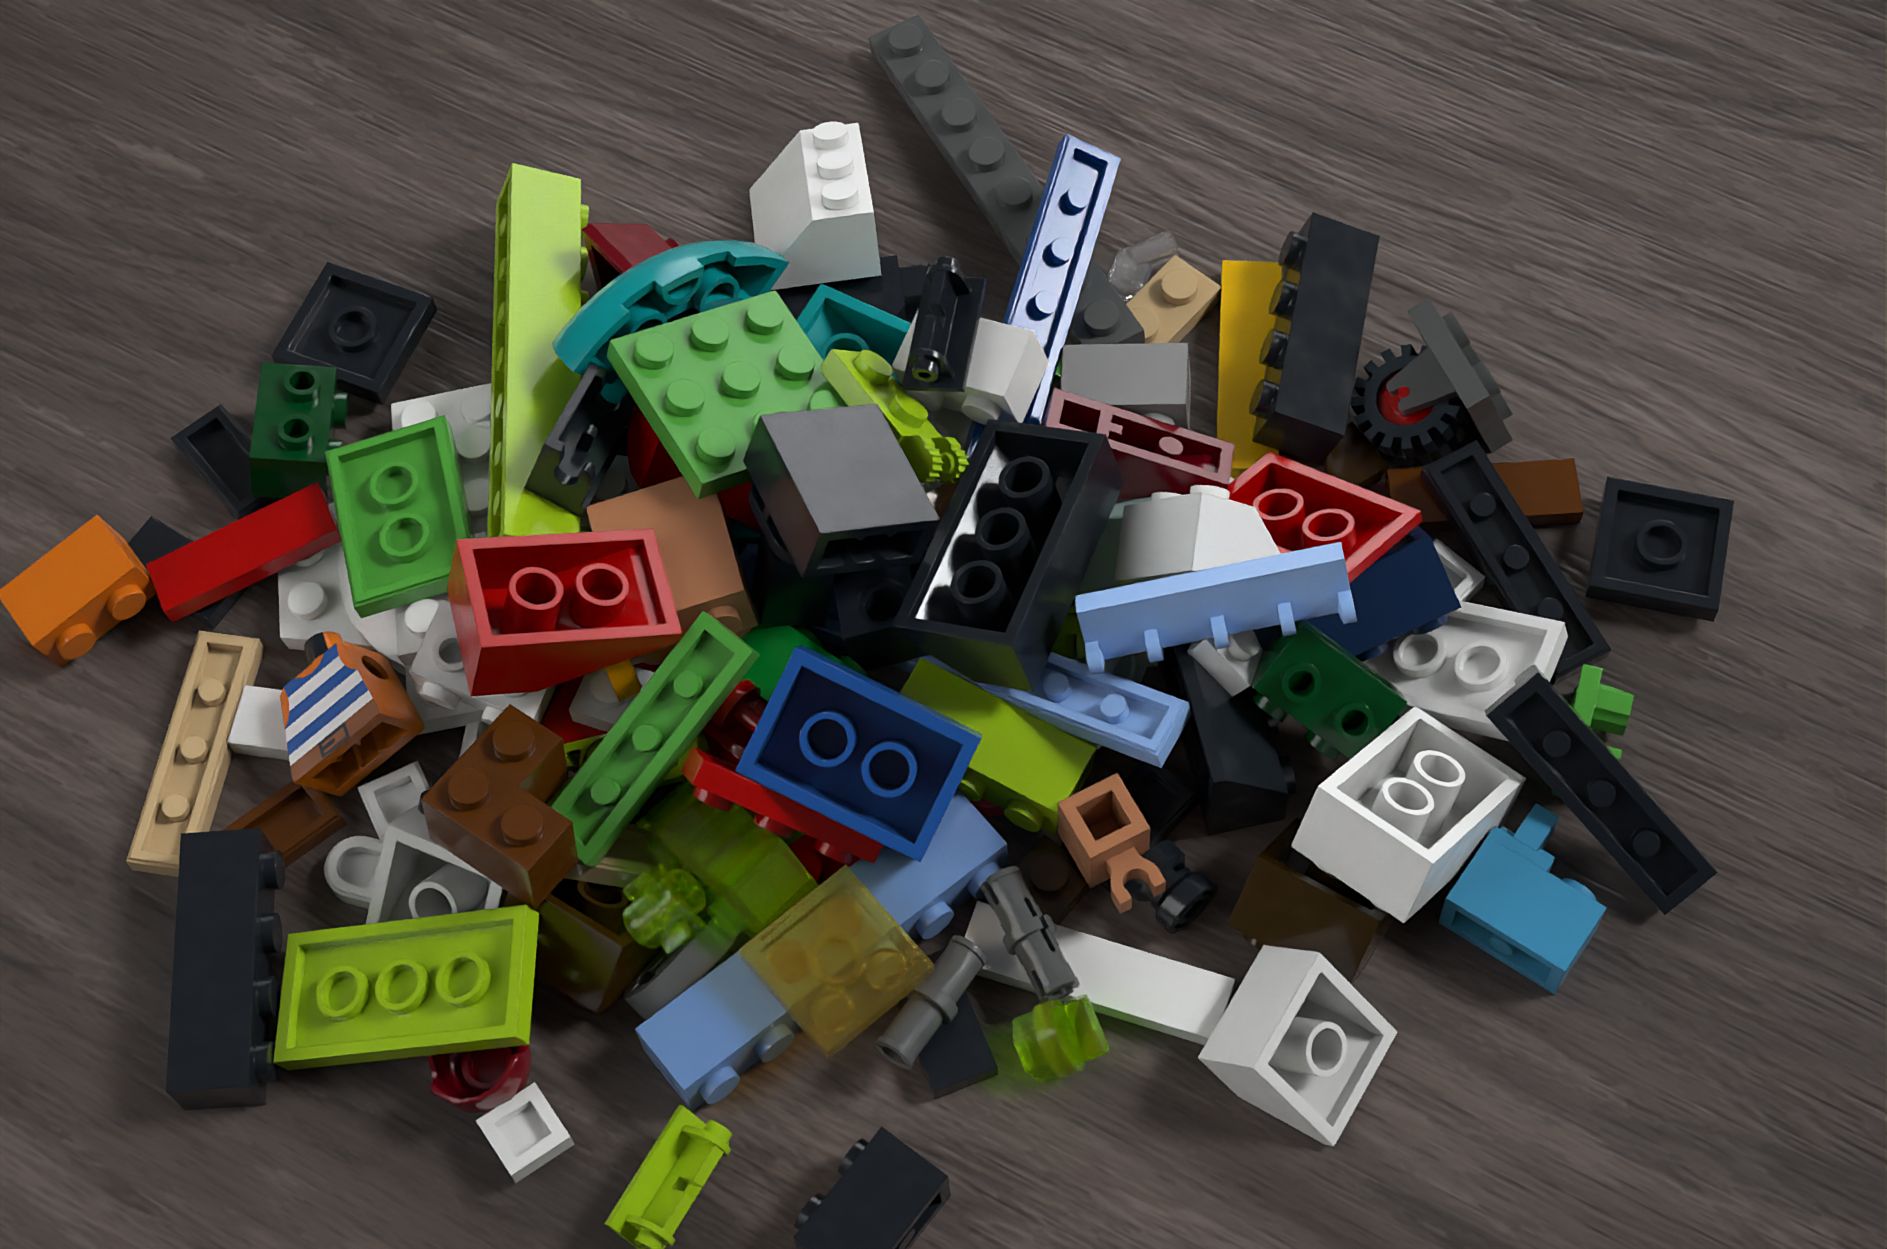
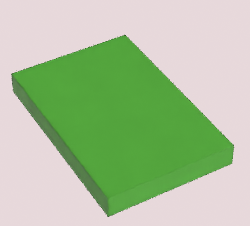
[325,415,475,618]

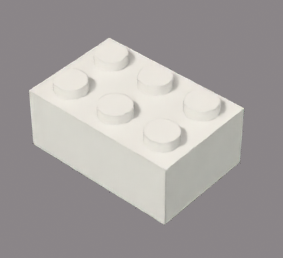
[1291,706,1526,923]

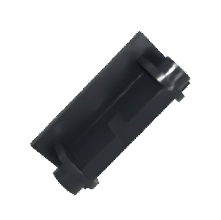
[902,256,988,392]

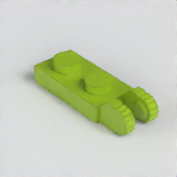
[820,349,969,484]

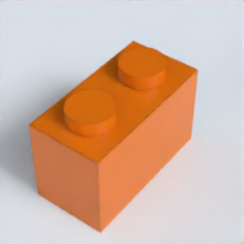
[0,515,157,668]

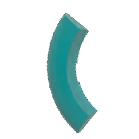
[552,240,790,385]

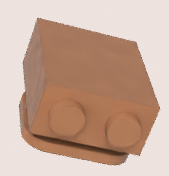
[586,476,758,665]

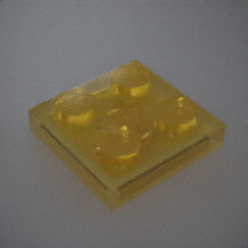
[739,865,934,1059]

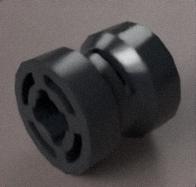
[1124,839,1218,934]

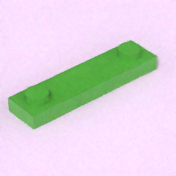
[551,611,760,867]

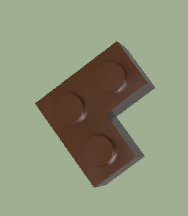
[421,704,578,910]

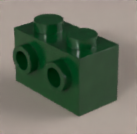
[249,363,348,499]
[1251,620,1408,761]

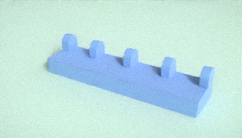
[1075,542,1357,675]

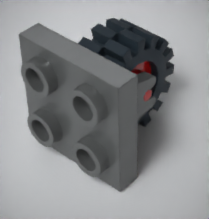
[1351,298,1513,467]

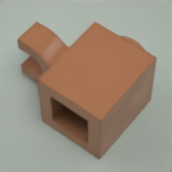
[1057,773,1166,914]

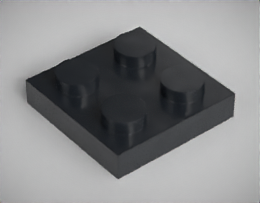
[271,262,437,405]
[1585,476,1734,622]

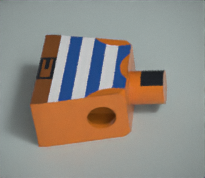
[280,631,425,797]

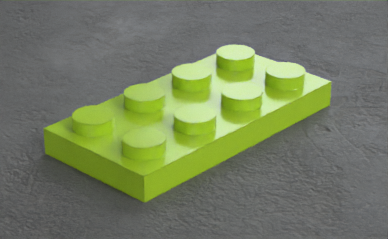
[273,904,539,1070]

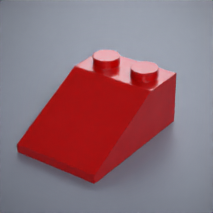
[1227,452,1422,583]
[447,528,682,696]

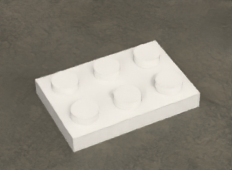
[1363,601,1568,741]

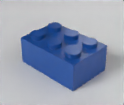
[735,645,983,863]

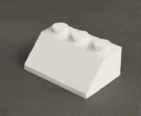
[749,122,881,290]

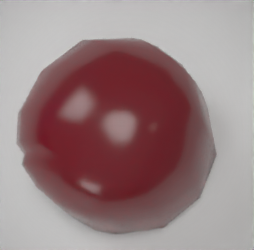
[426,1045,532,1113]

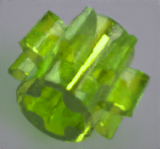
[623,864,706,953]

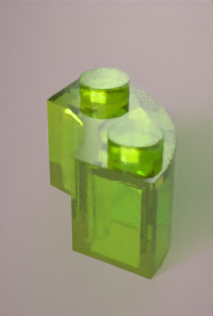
[635,780,822,944]

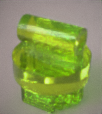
[1012,994,1111,1082]

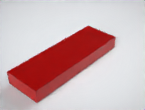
[146,482,341,623]

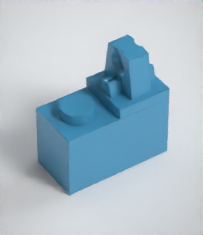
[1438,803,1607,994]

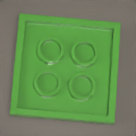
[606,290,848,499]

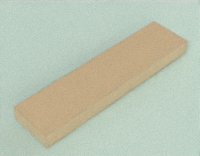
[126,631,265,877]

